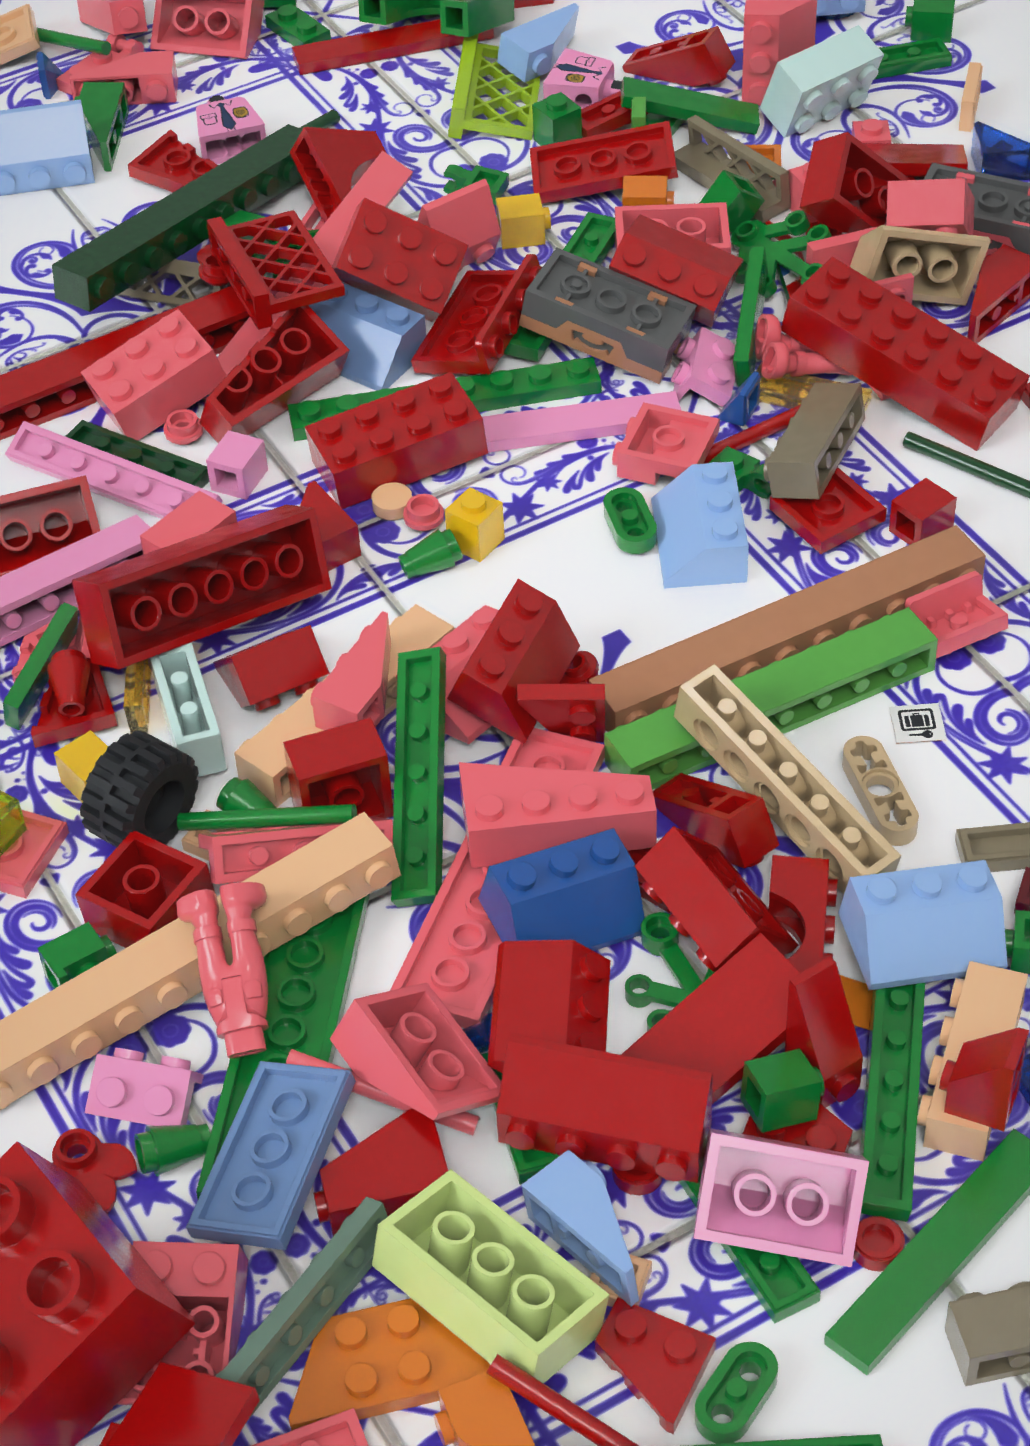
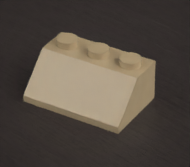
[850,225,991,306]

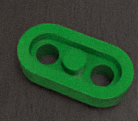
[603,487,657,554]
[695,1342,778,1444]

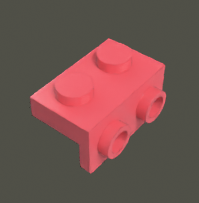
[905,571,1008,659]

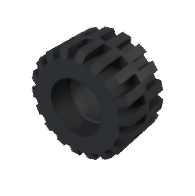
[80,731,199,847]

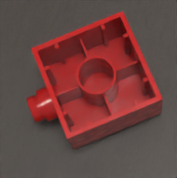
[0,1141,196,1446]

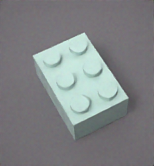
[760,25,884,138]

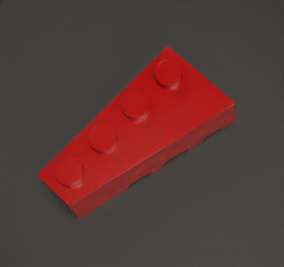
[199,305,350,443]

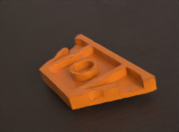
[289,1298,490,1431]

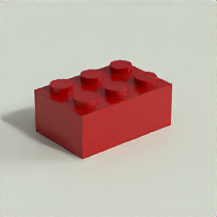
[332,197,469,322]

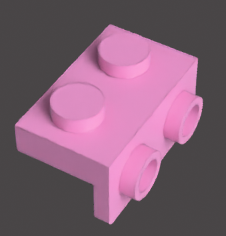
[671,326,735,407]
[84,1048,204,1126]

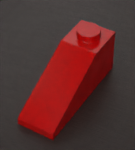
[622,26,736,87]
[967,244,1030,344]
[653,773,779,868]
[785,956,863,1108]

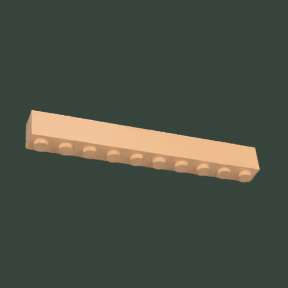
[0,812,401,1110]

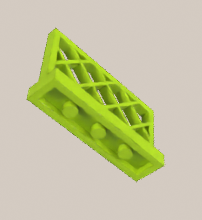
[448,34,541,140]

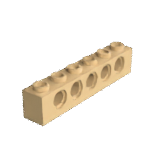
[674,664,901,894]

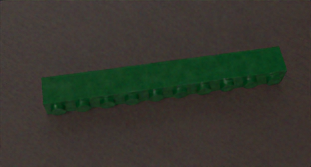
[52,124,303,312]

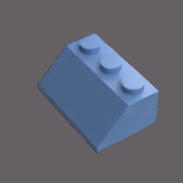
[309,282,426,391]

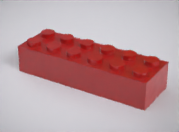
[781,256,1030,451]
[72,504,332,669]

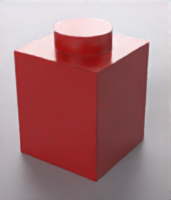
[889,478,957,545]

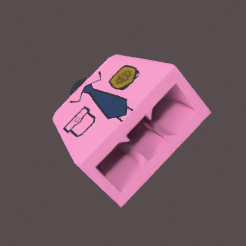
[543,48,622,109]
[196,95,266,164]

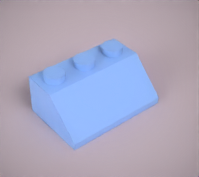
[0,100,95,196]
[651,462,749,589]
[838,860,1008,990]

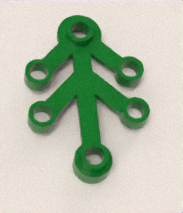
[731,210,832,299]
[625,912,715,1031]

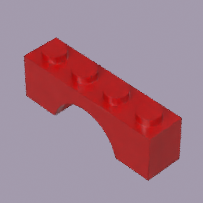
[769,855,838,973]

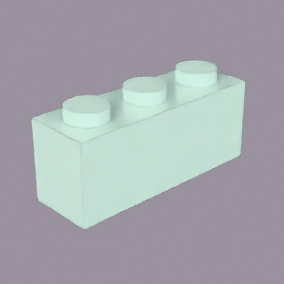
[150,643,227,777]

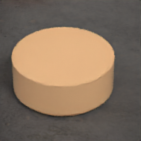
[372,482,412,520]

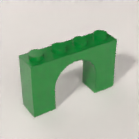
[358,0,515,37]

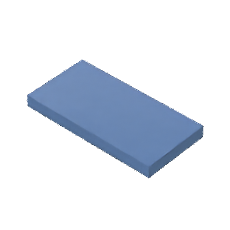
[186,1061,356,1250]

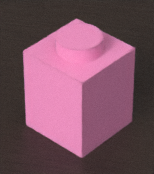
[206,430,268,500]

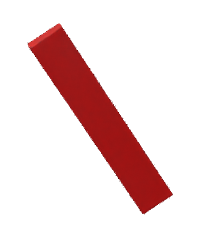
[292,19,494,75]

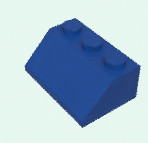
[478,828,645,951]

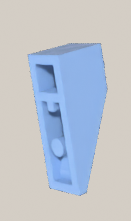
[497,3,579,82]
[522,1149,639,1306]

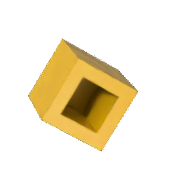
[496,193,551,249]
[445,487,505,562]
[54,730,108,803]

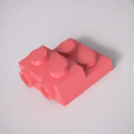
[612,402,720,485]

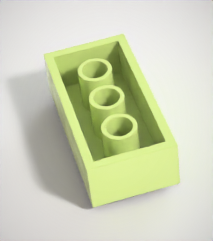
[372,1169,610,1383]

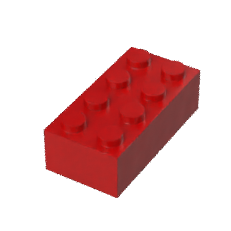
[304,372,488,509]

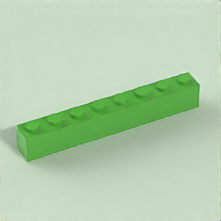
[604,607,938,790]

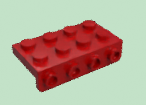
[411,254,542,375]

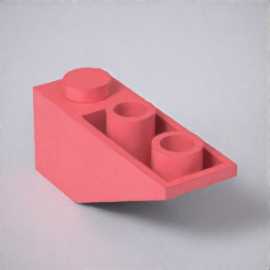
[69,50,178,105]
[310,611,391,730]

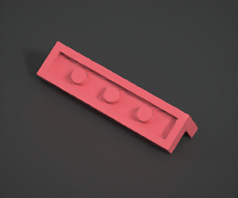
[198,817,393,884]

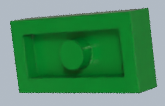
[265,3,331,46]

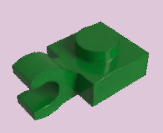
[443,164,509,205]
[709,446,771,499]

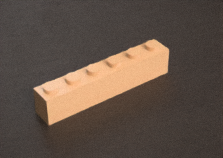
[234,604,455,808]

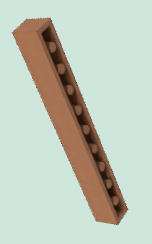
[589,525,986,732]

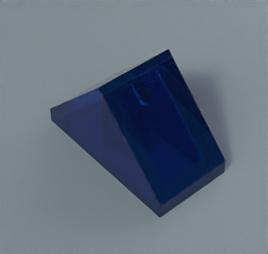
[971,121,1030,181]

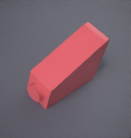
[77,0,148,35]

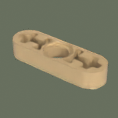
[842,736,919,846]

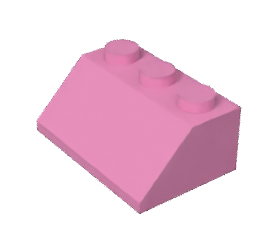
[693,1128,869,1267]

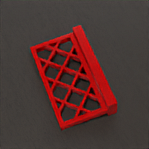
[207,210,345,330]

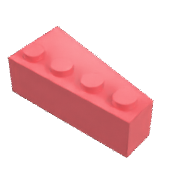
[459,762,657,868]

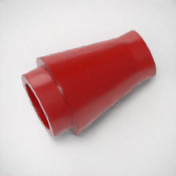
[47,649,91,717]

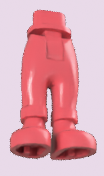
[755,314,852,379]
[176,882,269,1058]

